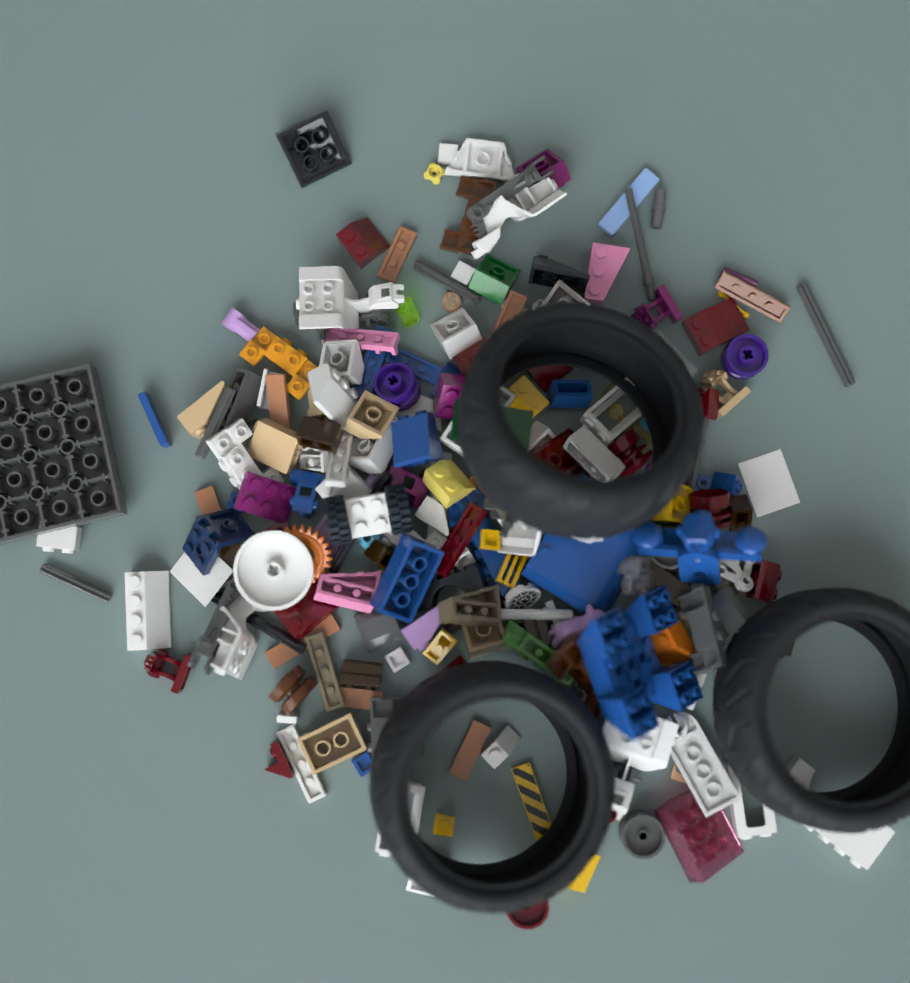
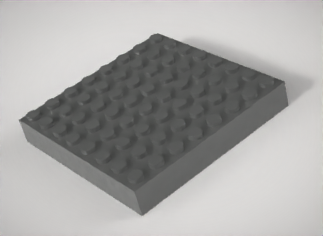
[0,363,128,545]

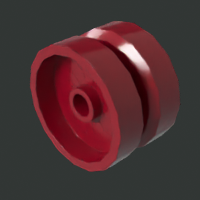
[506,899,549,930]

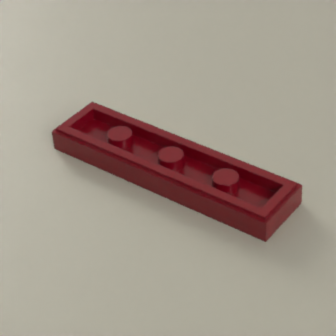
[436,502,488,578]

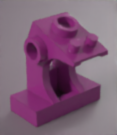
[631,284,683,330]
[386,465,428,508]

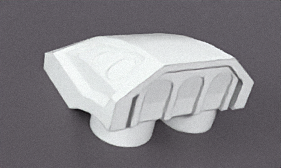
[299,446,330,473]

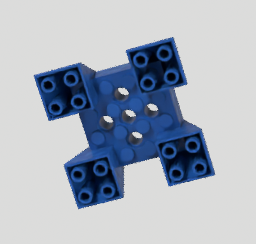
[577,585,703,741]

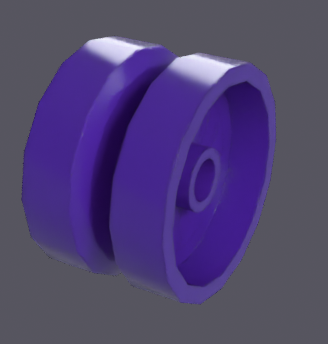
[721,334,769,380]
[373,362,421,412]

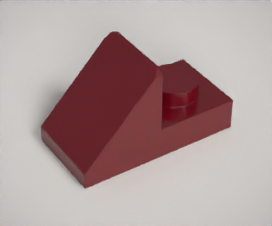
[697,387,719,420]
[264,739,295,779]

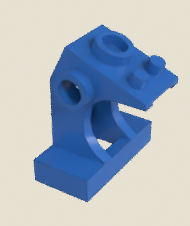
[290,469,326,519]

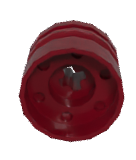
[608,428,653,478]
[688,489,732,529]

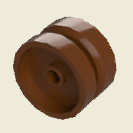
[268,665,318,715]

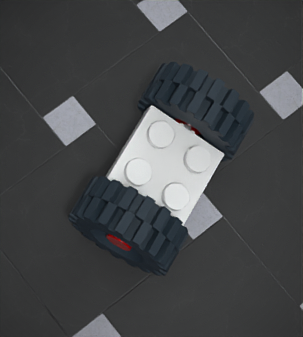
[323,483,413,547]

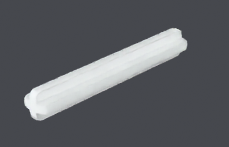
[501,609,573,620]

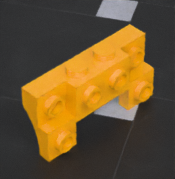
[239,326,317,401]

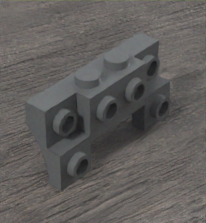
[676,586,727,675]
[367,695,413,774]

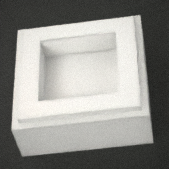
[438,143,458,165]
[450,260,476,287]
[384,646,411,673]
[277,710,300,724]

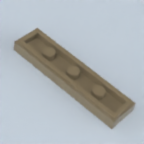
[304,631,346,712]

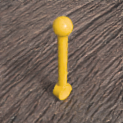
[718,291,749,319]

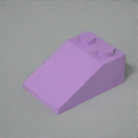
[401,597,451,651]

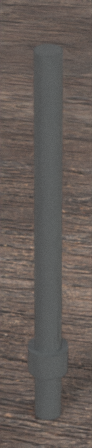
[625,188,656,301]

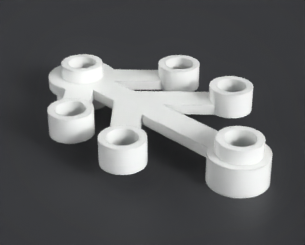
[719,529,756,592]

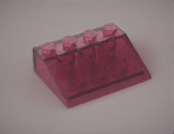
[654,790,744,883]

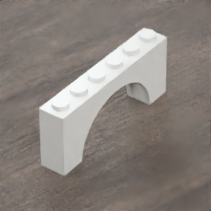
[786,755,895,870]

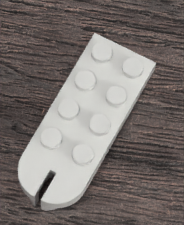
[666,712,741,817]

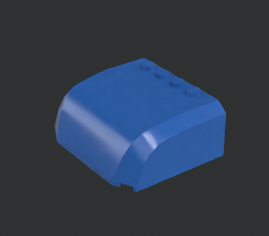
[520,474,652,615]

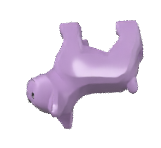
[547,604,605,651]

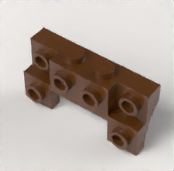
[440,176,497,256]
[546,633,602,721]

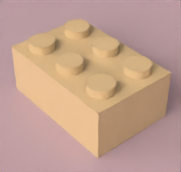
[297,711,368,775]

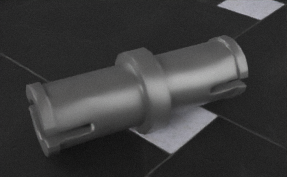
[650,189,667,229]

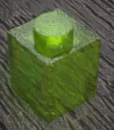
[395,296,420,328]

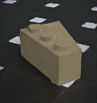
[438,584,502,628]

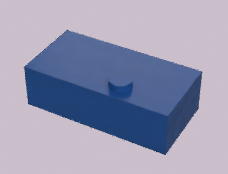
[370,533,445,623]

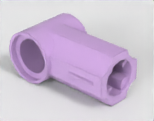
[221,307,260,342]

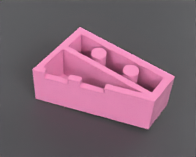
[583,242,631,306]
[313,570,382,613]

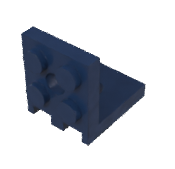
[182,509,255,576]

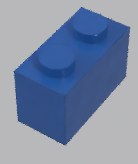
[547,380,593,409]

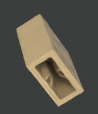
[247,418,303,474]

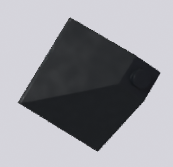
[275,110,352,188]
[528,255,590,293]

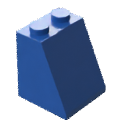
[391,410,444,468]

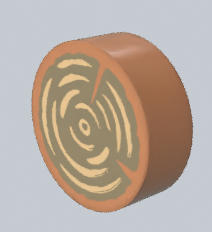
[442,292,461,312]

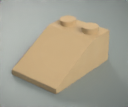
[177,380,228,439]

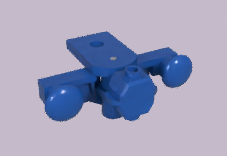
[632,510,767,585]

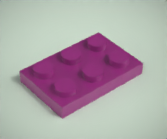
[233,471,297,523]

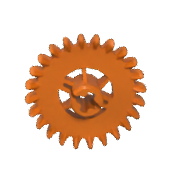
[280,524,333,583]

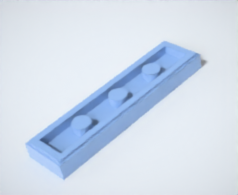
[597,168,660,237]

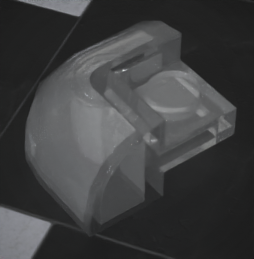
[617,556,655,595]

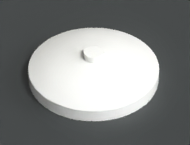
[233,530,314,610]

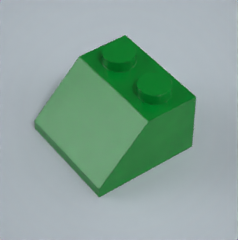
[468,253,521,305]

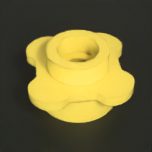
[423,163,445,185]

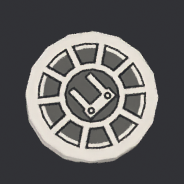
[503,583,541,609]

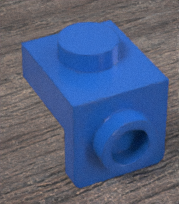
[710,471,743,496]

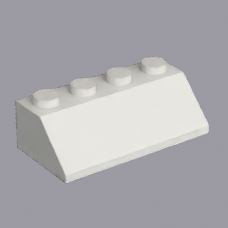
[125,571,172,651]

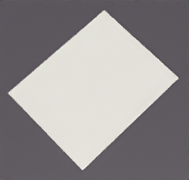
[738,449,800,517]
[169,552,233,607]

